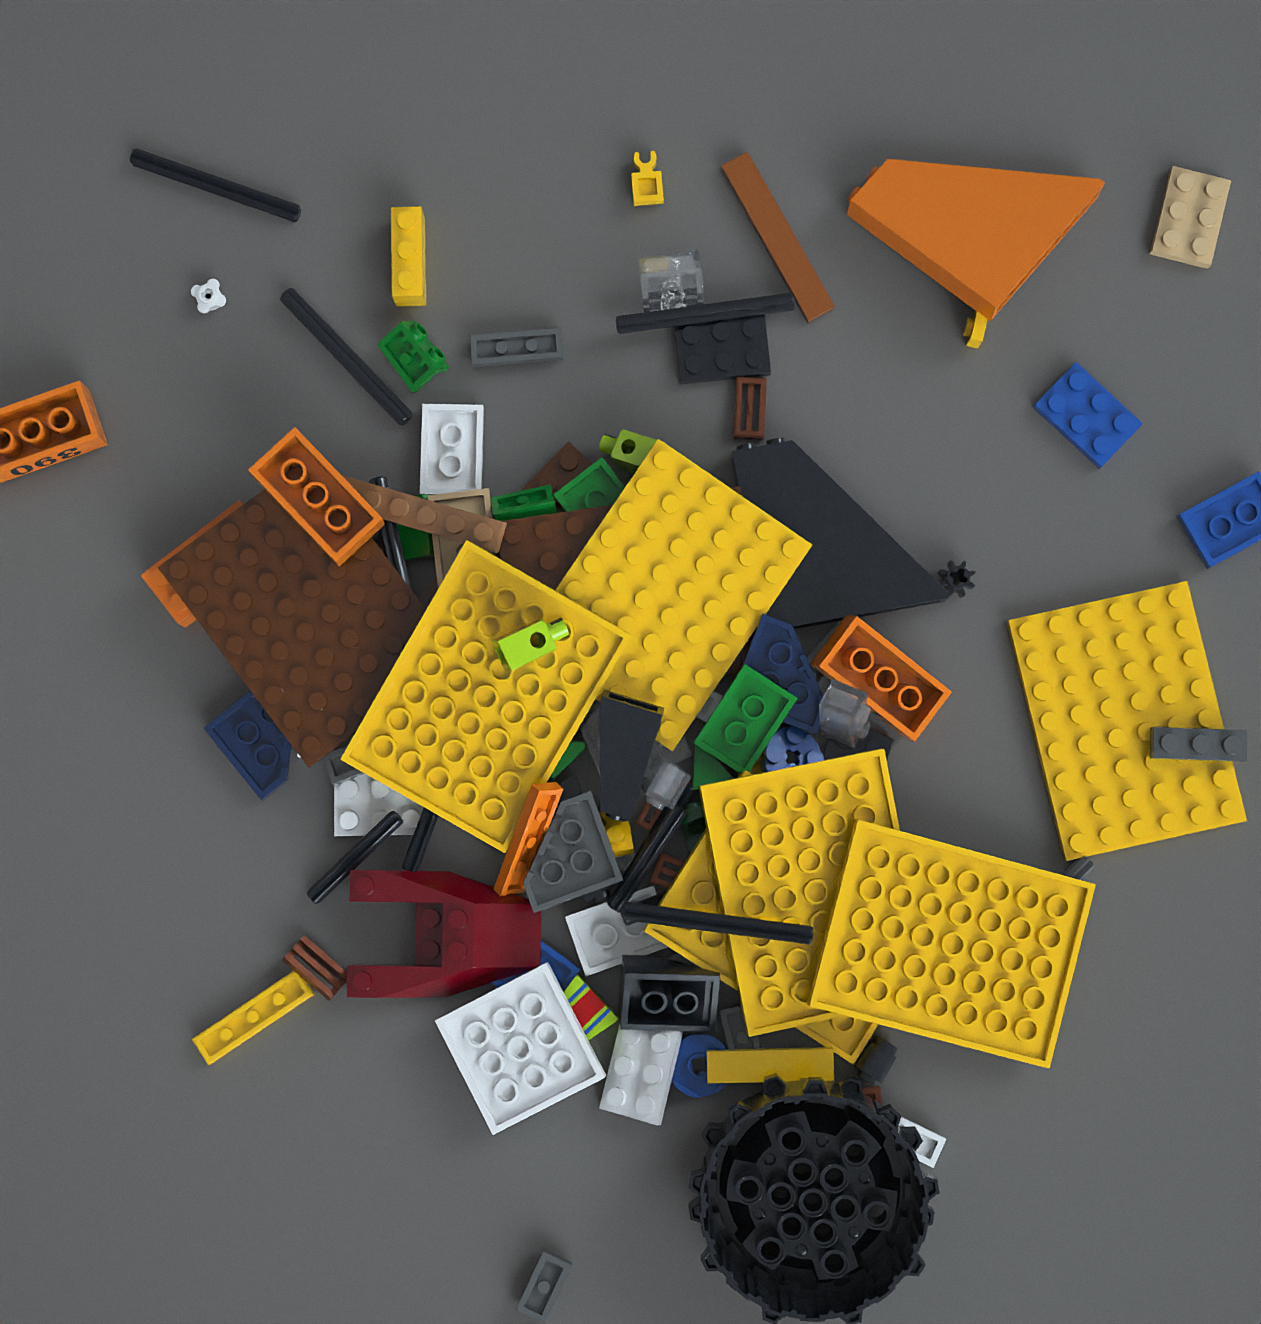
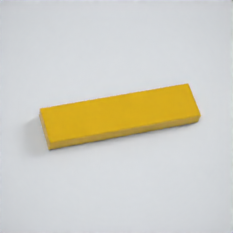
[192,971,315,1066]
[706,1047,834,1084]

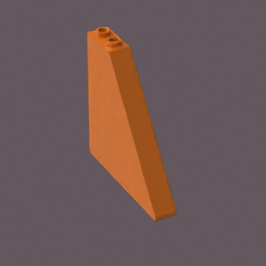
[847,159,1105,321]

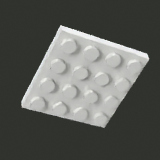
[435,962,606,1135]

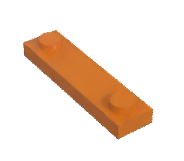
[493,782,563,896]

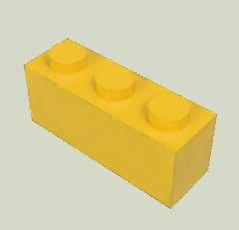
[391,206,426,306]

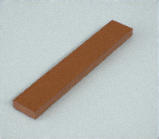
[721,152,835,323]

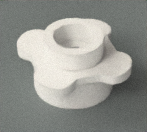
[191,279,226,313]

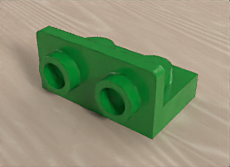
[377,321,449,392]

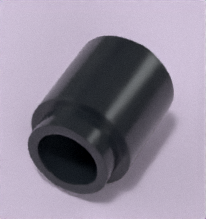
[854,1036,898,1086]

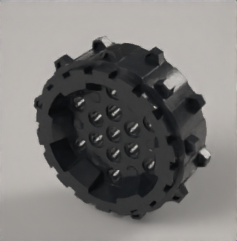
[688,1073,940,1324]

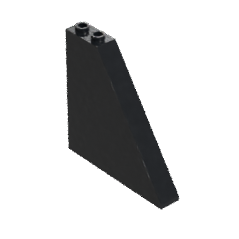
[731,438,949,629]

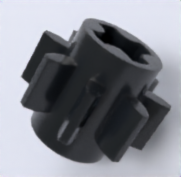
[937,560,976,598]

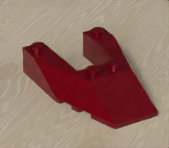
[347,870,542,998]

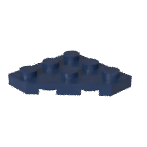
[741,613,828,734]
[204,691,292,800]

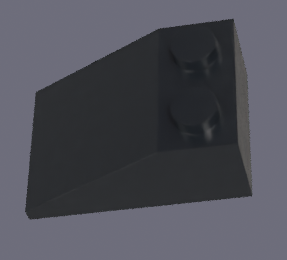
[618,955,720,1032]

